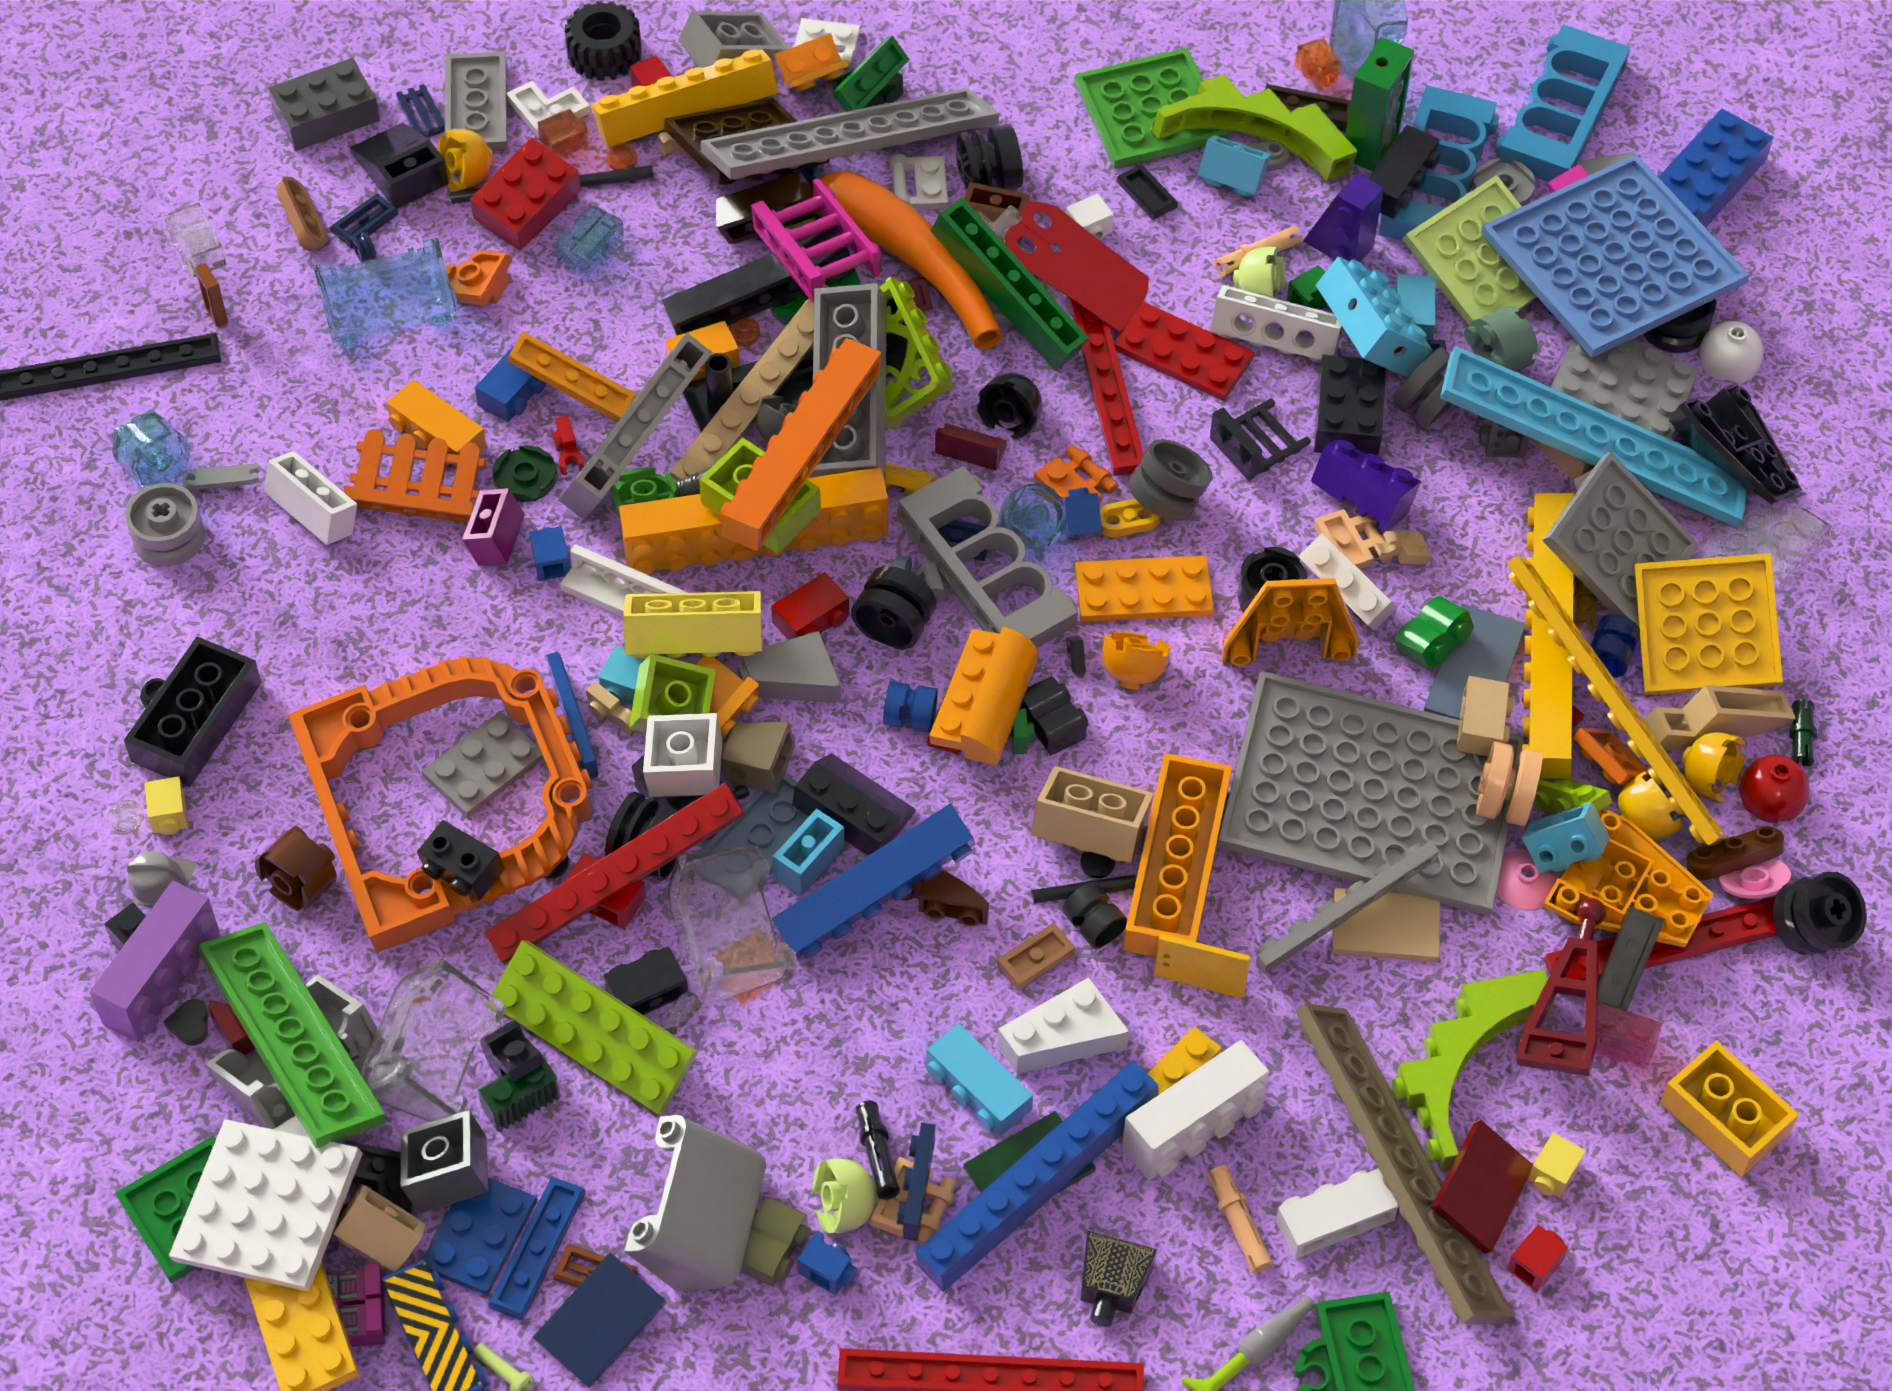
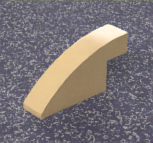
[1643,685,1796,751]

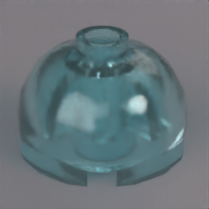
[999,483,1066,549]

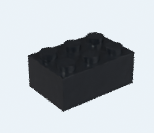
[1313,355,1386,456]

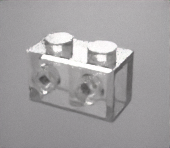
[162,202,227,278]

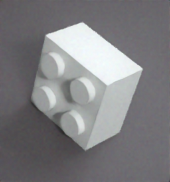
[643,713,723,797]

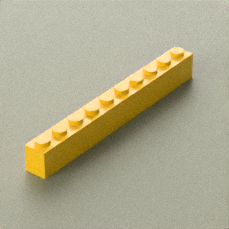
[1522,493,1575,779]

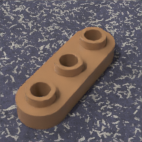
[276,176,328,251]

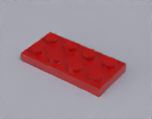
[1114,301,1255,401]

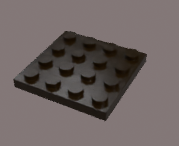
[664,98,830,185]

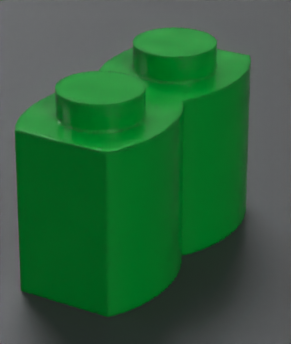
[1394,596,1474,670]

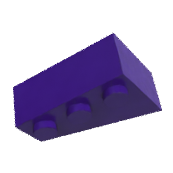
[1303,173,1384,262]
[1311,439,1421,532]

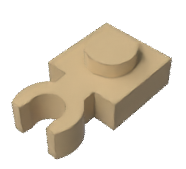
[586,681,635,736]

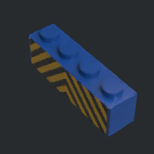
[382,1259,488,1391]

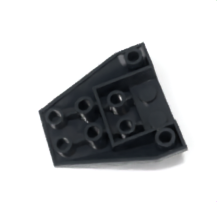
[1669,383,1802,504]

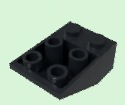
[349,122,449,209]

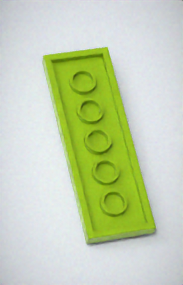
[488,940,699,1114]

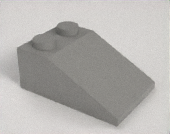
[678,11,790,69]

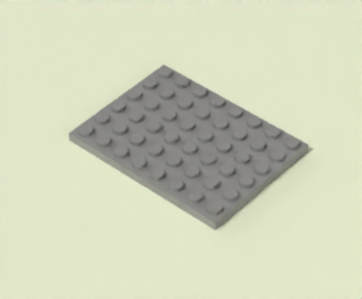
[1217,670,1526,916]

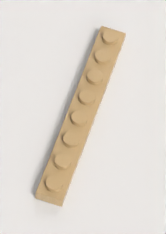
[670,284,828,481]

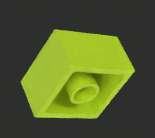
[629,653,716,734]

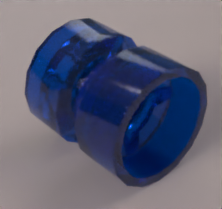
[1590,614,1640,678]

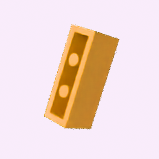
[386,379,487,468]

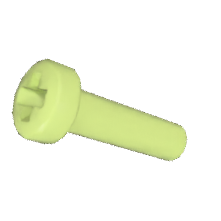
[473,1343,534,1391]

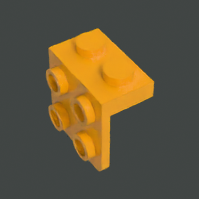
[696,656,760,739]

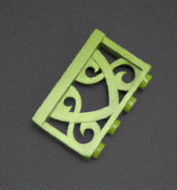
[880,277,955,430]

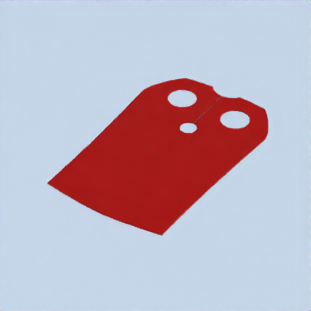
[1004,201,1149,332]

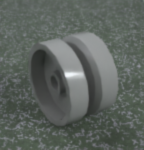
[125,483,205,567]

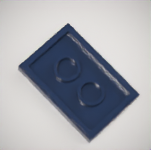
[533,1252,667,1388]

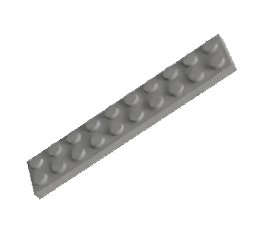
[701,87,999,180]

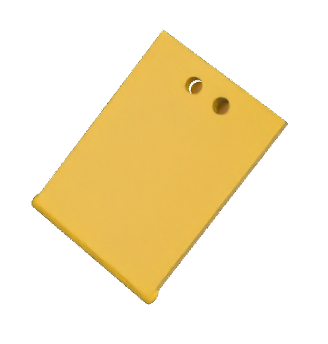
[1154,933,1251,998]

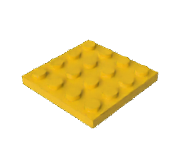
[1635,553,1783,695]

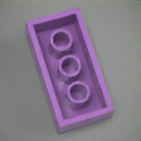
[89,880,220,1042]

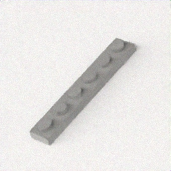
[1256,840,1439,974]

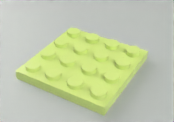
[1402,175,1538,327]

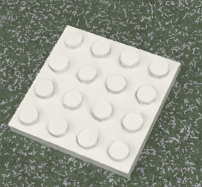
[169,1119,363,1292]

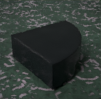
[1066,636,1086,674]

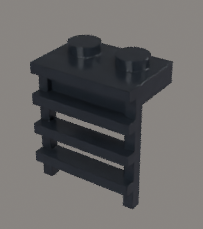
[1210,398,1311,481]

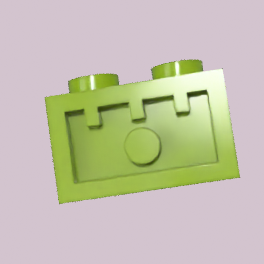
[1534,779,1613,814]

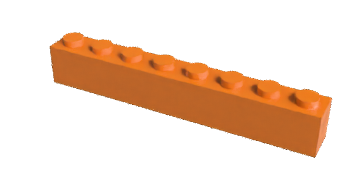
[719,338,882,552]

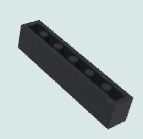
[662,227,855,336]

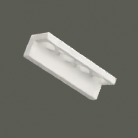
[560,544,689,617]

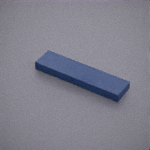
[546,651,598,779]
[488,1176,586,1321]

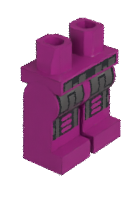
[325,1262,386,1347]

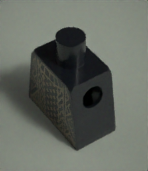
[1080,1231,1157,1327]

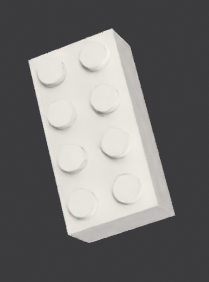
[1122,1040,1269,1180]

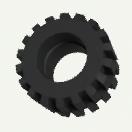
[564,1,642,81]

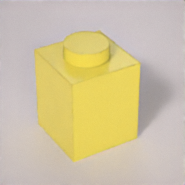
[144,777,188,835]
[1528,1132,1586,1198]

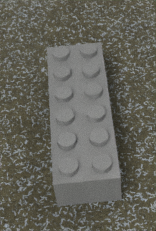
[813,283,887,480]

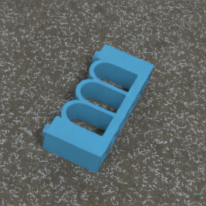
[1495,24,1631,182]
[1378,85,1500,241]

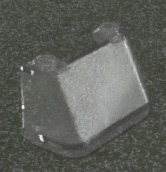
[668,845,797,1007]
[360,958,506,1122]

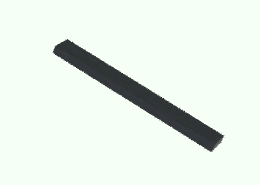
[0,333,221,401]

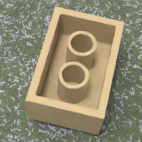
[1031,766,1154,863]

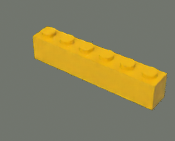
[591,49,779,148]

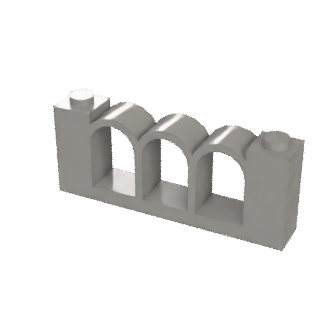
[558,332,712,519]
[896,466,1079,648]

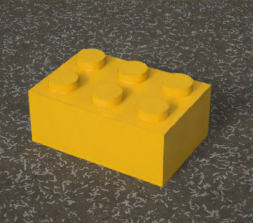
[1660,1040,1799,1178]

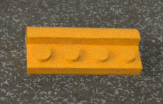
[929,627,1039,765]

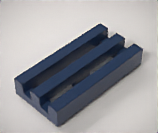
[396,84,445,138]
[330,193,398,248]

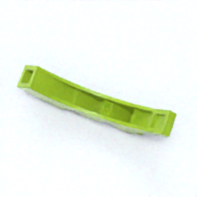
[1152,74,1358,182]
[1392,969,1555,1172]

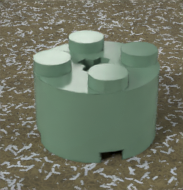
[1464,306,1538,372]

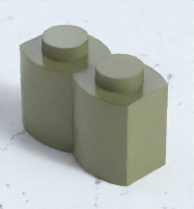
[740,1196,811,1287]

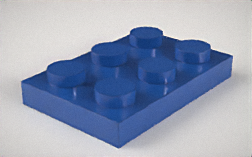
[422,1178,537,1296]

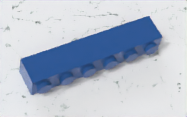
[771,803,976,959]

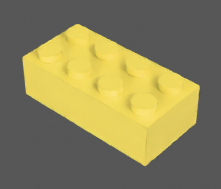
[623,591,762,659]

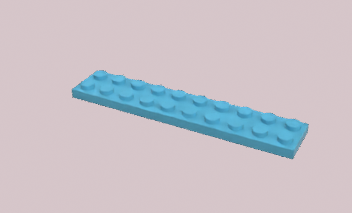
[1440,346,1747,528]

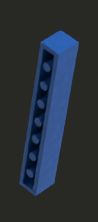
[916,1060,1159,1292]

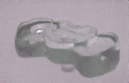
[656,992,702,1036]

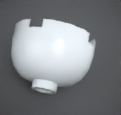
[1699,321,1764,383]

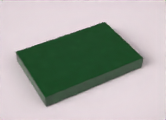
[963,1111,1096,1194]

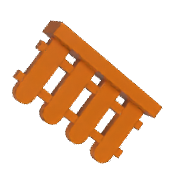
[344,429,486,523]

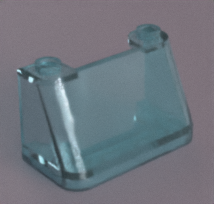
[1328,0,1408,85]
[313,238,457,347]

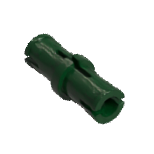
[1789,699,1817,767]

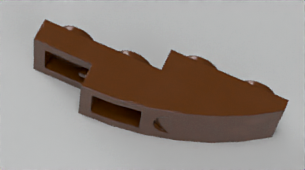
[854,858,989,926]

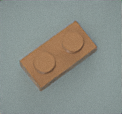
[997,923,1075,991]

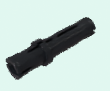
[855,1100,900,1200]

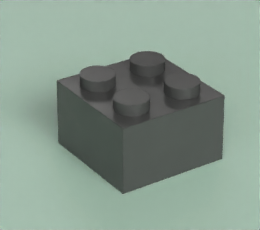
[401,1110,488,1214]

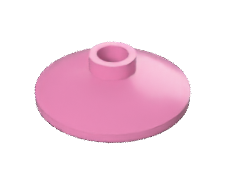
[1496,850,1560,911]
[1719,858,1791,899]

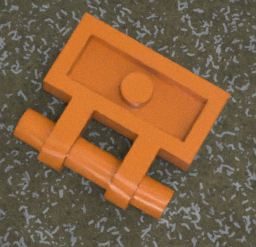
[1034,444,1118,503]

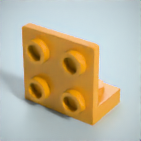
[774,33,849,92]

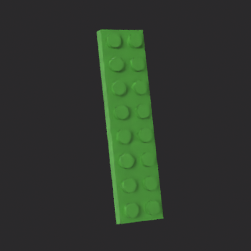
[198,922,385,1148]

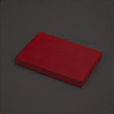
[1431,1120,1533,1254]

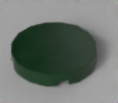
[492,445,558,502]

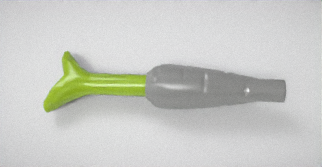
[1181,1295,1316,1391]

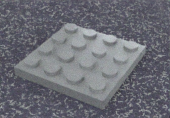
[1551,338,1699,440]
[1542,451,1699,634]

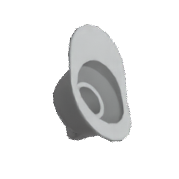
[127,851,197,906]

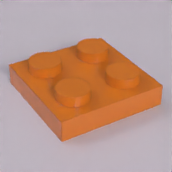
[1572,728,1651,785]

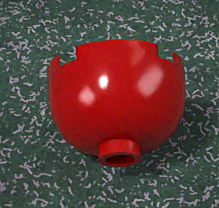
[1738,755,1810,823]

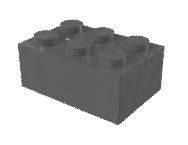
[268,58,380,151]

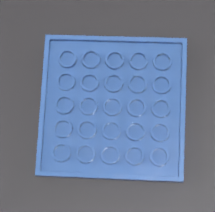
[1481,154,1750,358]

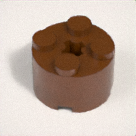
[255,826,337,911]

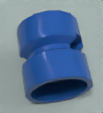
[883,681,938,732]

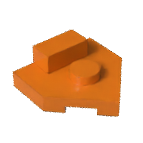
[442,250,512,306]

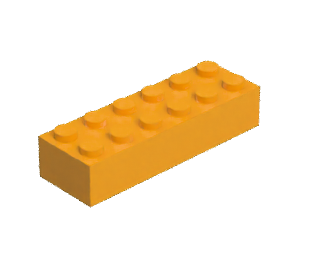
[1123,753,1232,957]

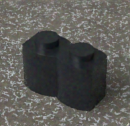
[1019,676,1089,756]

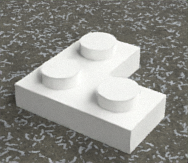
[506,81,590,139]

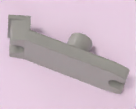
[183,464,261,494]

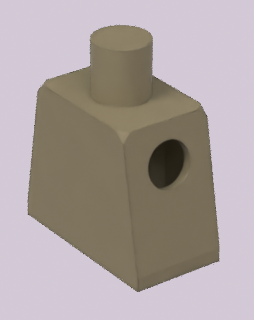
[721,721,796,793]

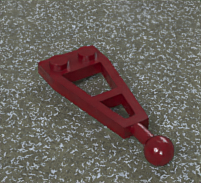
[1516,898,1606,1076]

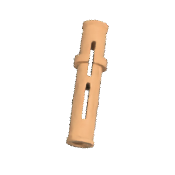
[1214,225,1303,277]
[1206,1165,1274,1274]

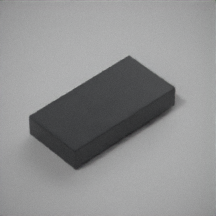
[1116,164,1178,220]

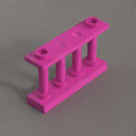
[751,178,882,303]

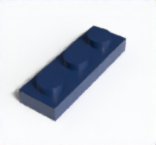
[897,1122,936,1241]

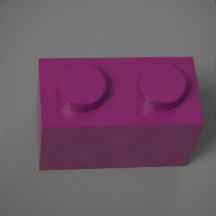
[462,488,525,566]

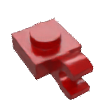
[552,415,584,476]

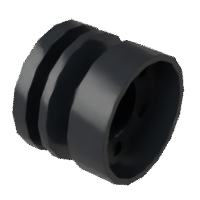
[956,124,1024,191]
[605,791,682,881]

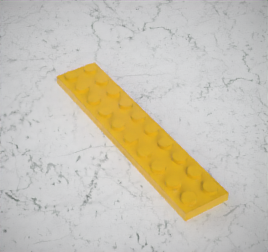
[1507,556,1728,846]

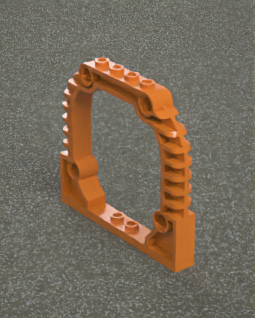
[288,656,594,952]

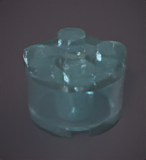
[112,410,190,487]

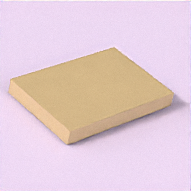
[1332,888,1440,962]

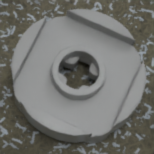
[1472,158,1535,207]

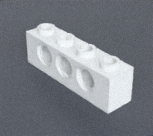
[1209,285,1343,363]

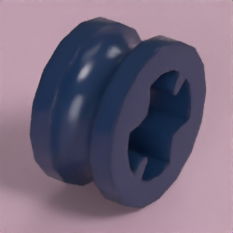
[351,232,376,263]

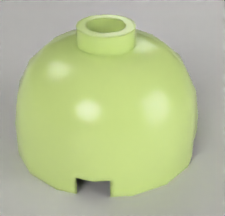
[1233,246,1285,299]
[813,1158,879,1233]

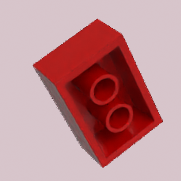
[470,137,581,251]

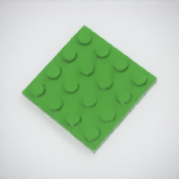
[1074,48,1229,169]

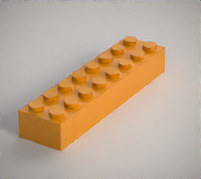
[619,467,888,575]

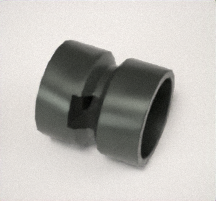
[1062,882,1128,949]

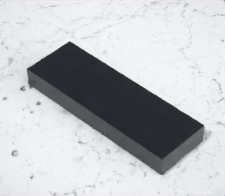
[1598,906,1664,1019]

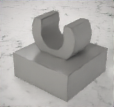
[914,562,951,602]

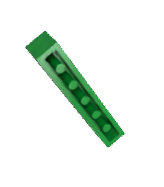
[930,197,1089,370]

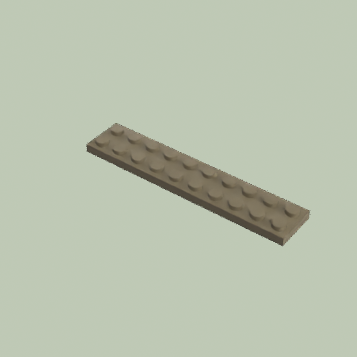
[1295,1003,1515,1325]

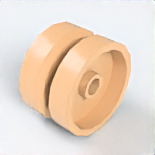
[1476,741,1543,827]

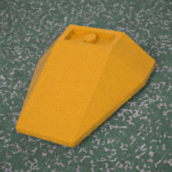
[1222,578,1359,666]
[1542,808,1714,947]

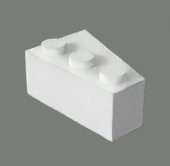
[997,978,1129,1074]

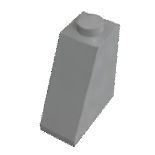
[738,631,841,703]

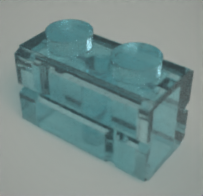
[555,205,624,278]

